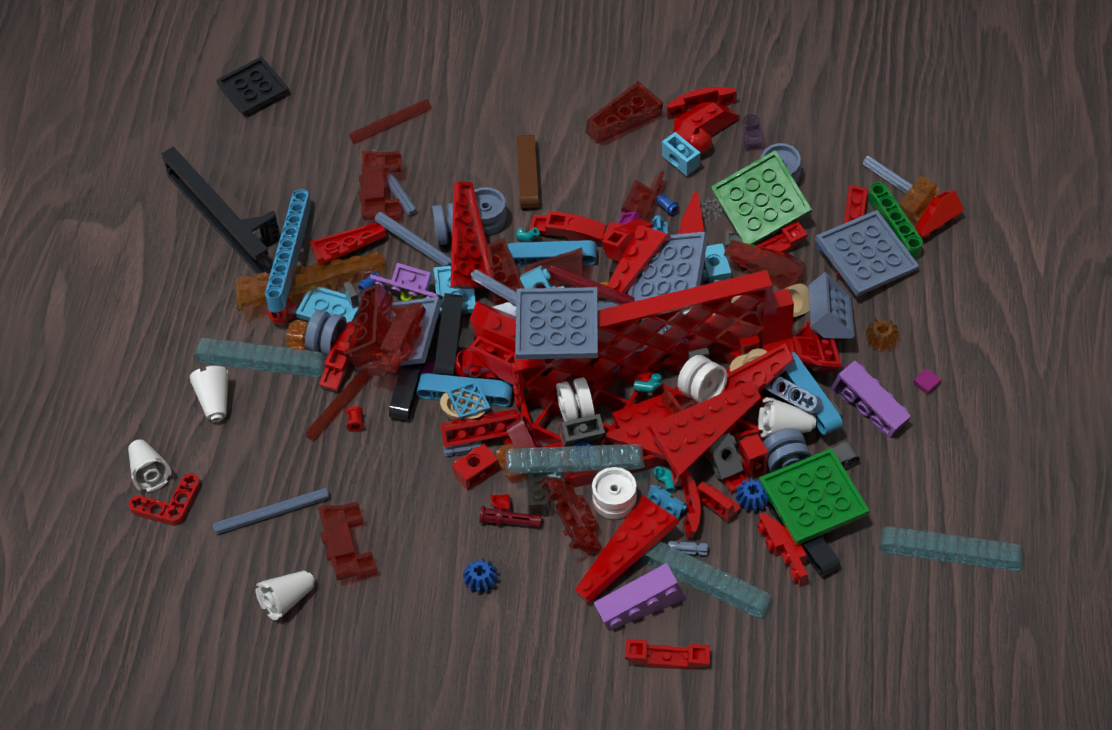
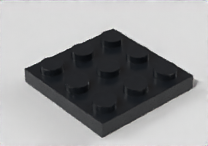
[216,56,290,117]

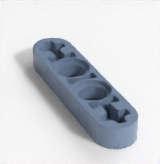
[764,376,822,413]

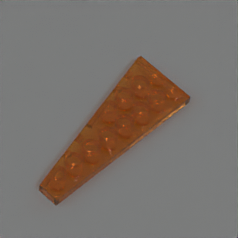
[234,253,385,311]

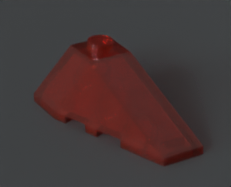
[724,240,805,289]

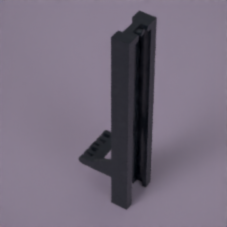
[161,146,281,279]

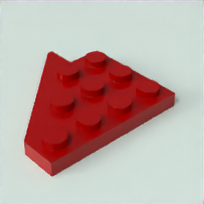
[605,393,677,460]

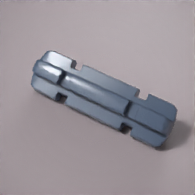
[443,441,482,456]
[668,541,708,556]

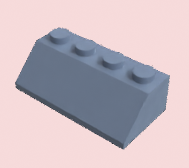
[808,272,855,338]

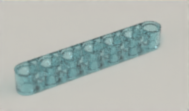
[193,338,326,377]
[505,444,644,474]
[879,527,1024,571]
[639,541,772,618]

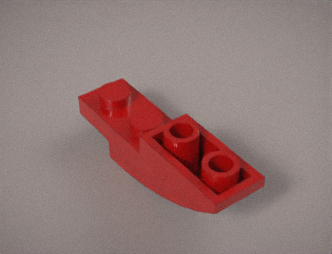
[529,212,607,242]
[319,321,367,392]
[757,513,808,587]

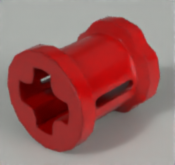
[346,406,364,432]

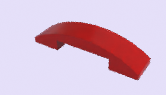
[667,87,737,120]
[732,221,807,268]
[670,468,701,541]
[625,639,710,669]

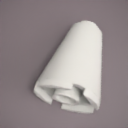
[190,366,229,422]
[758,397,816,438]
[128,440,171,492]
[256,571,315,620]

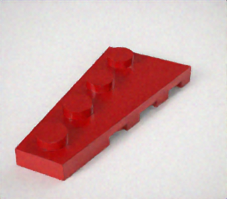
[310,222,386,266]
[607,225,671,294]
[722,343,795,393]

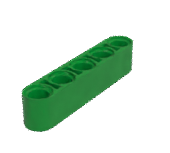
[869,182,923,260]

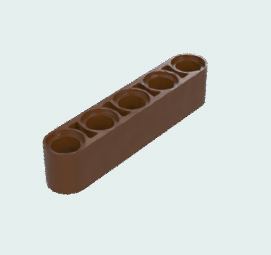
[516,135,539,208]

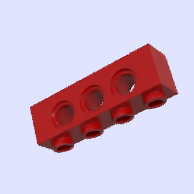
[439,409,520,447]

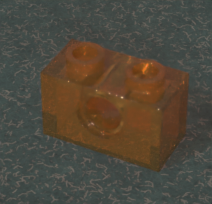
[899,174,940,220]

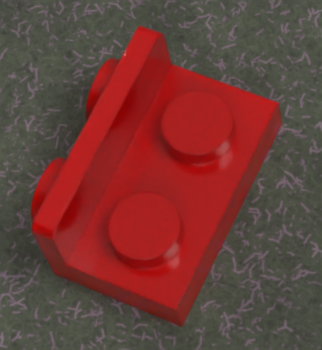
[697,482,740,522]

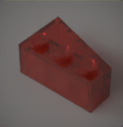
[525,247,584,286]

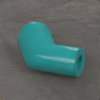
[515,228,540,242]
[634,374,662,392]
[653,466,676,493]

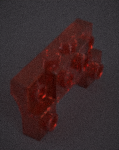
[359,150,402,221]
[363,303,426,376]
[540,476,602,556]
[318,501,378,581]

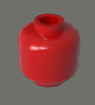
[268,298,296,325]

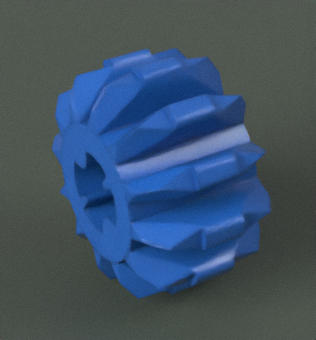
[736,477,769,513]
[463,558,498,594]

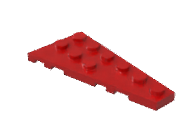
[450,181,495,290]
[648,381,761,478]
[575,495,679,603]

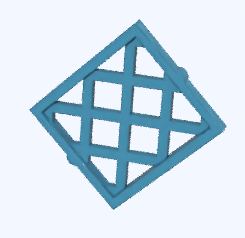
[447,381,490,419]

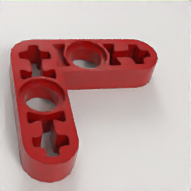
[128,473,200,526]

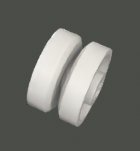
[677,355,727,403]
[556,377,594,422]
[592,467,637,520]

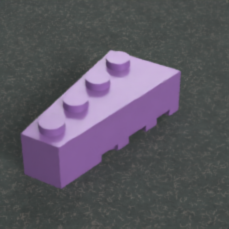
[830,361,911,437]
[594,563,686,630]

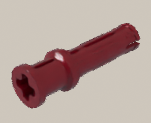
[480,506,542,528]

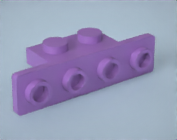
[370,263,444,300]

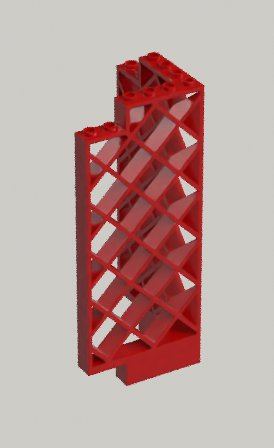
[511,270,796,489]

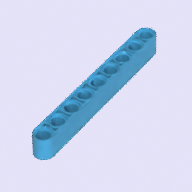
[265,189,311,313]

